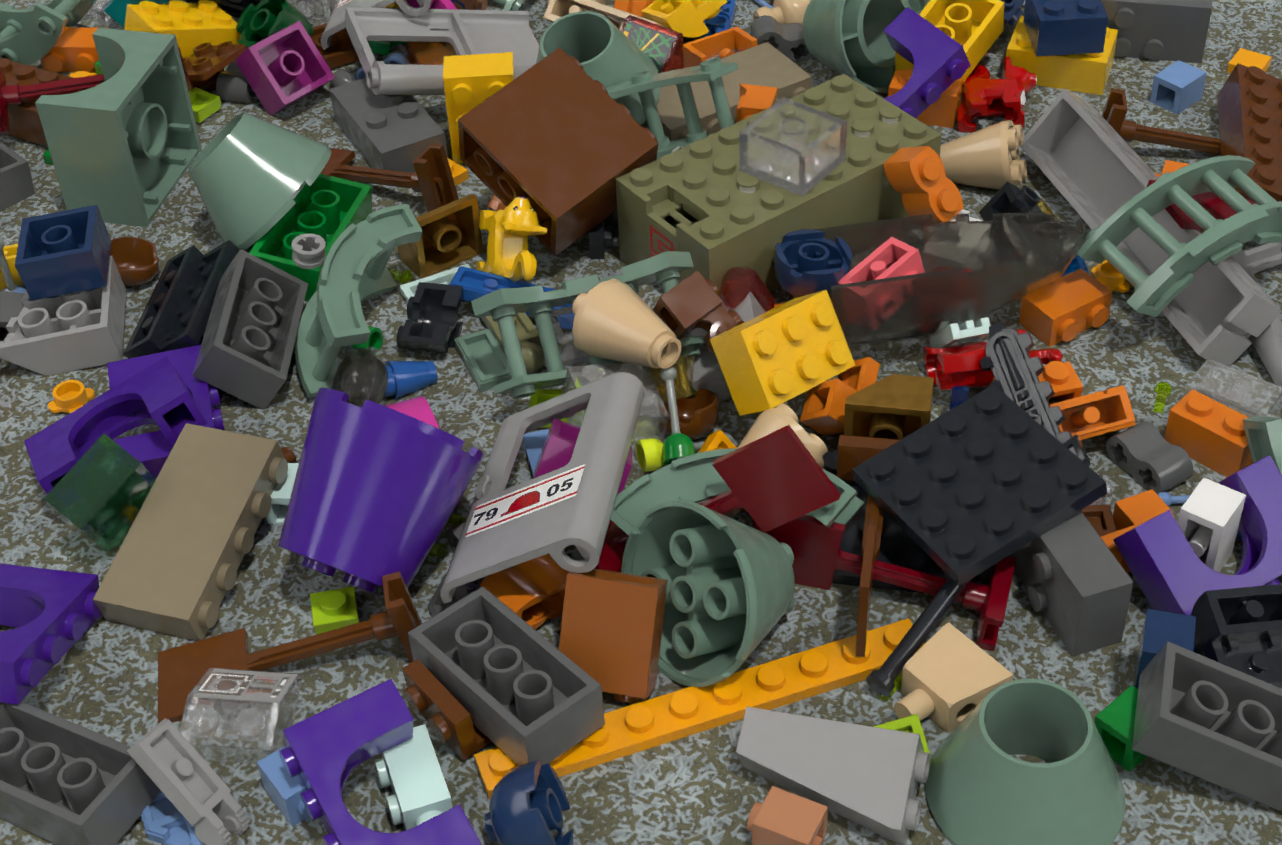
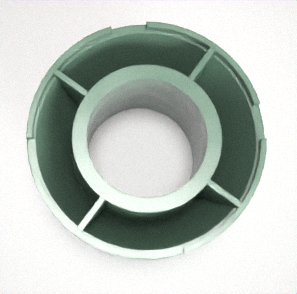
[803,0,927,93]
[536,11,661,126]
[188,112,332,250]
[925,679,1126,845]

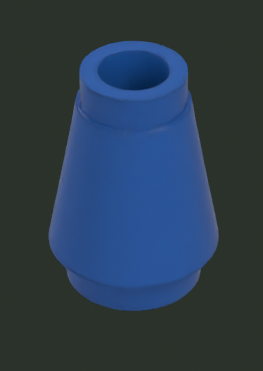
[376,361,438,400]

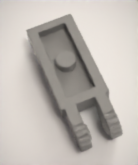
[127,718,250,845]

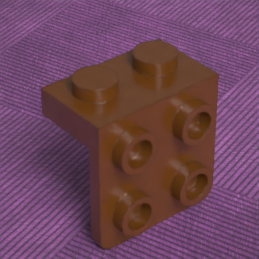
[183,41,246,93]
[402,659,492,761]

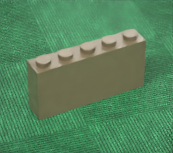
[641,42,812,141]
[93,423,288,641]

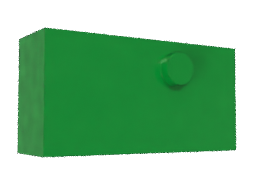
[249,174,372,302]

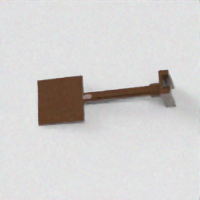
[1101,88,1221,154]
[320,143,459,212]
[837,435,900,657]
[158,571,422,723]

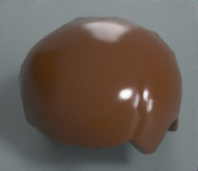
[110,237,159,287]
[655,388,719,441]

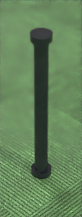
[866,577,971,696]

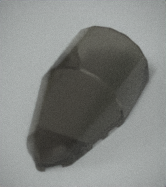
[813,213,1085,348]

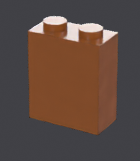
[559,569,668,703]

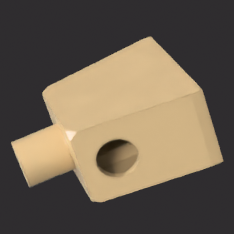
[894,622,1013,733]

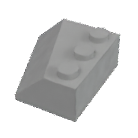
[0,256,126,376]

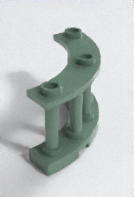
[0,0,96,65]
[606,58,738,160]
[1076,155,1282,317]
[295,204,423,398]
[471,251,705,399]
[611,448,865,535]

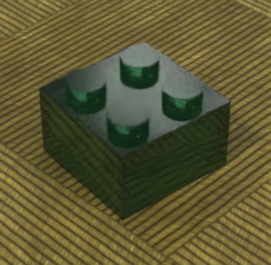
[44,434,156,553]

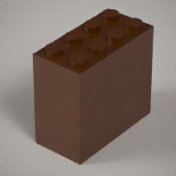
[458,47,658,256]

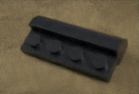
[123,240,239,359]
[1191,584,1282,688]

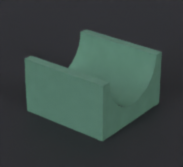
[35,27,202,227]

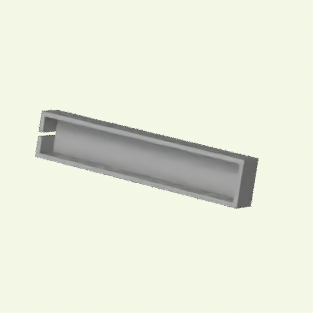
[1021,88,1282,368]

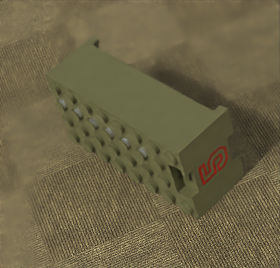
[616,74,942,301]

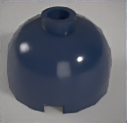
[774,229,853,298]
[484,760,574,845]

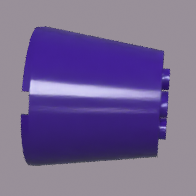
[278,388,484,594]

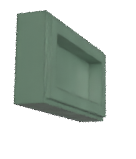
[454,328,512,392]

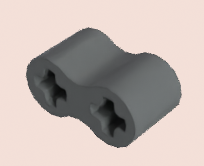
[750,15,812,62]
[216,60,257,103]
[1106,421,1193,494]

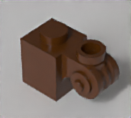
[653,270,744,356]

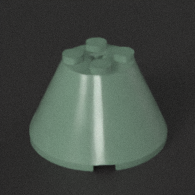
[621,500,795,687]

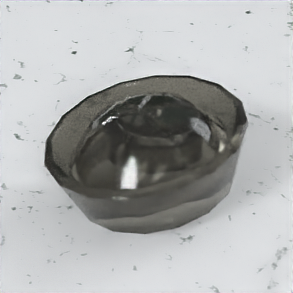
[332,347,388,408]

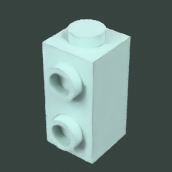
[374,724,453,831]

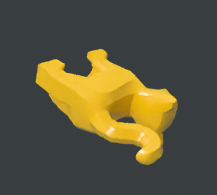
[476,197,548,282]

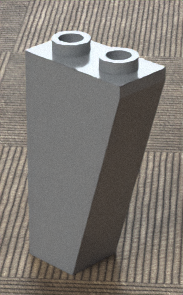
[736,707,930,845]

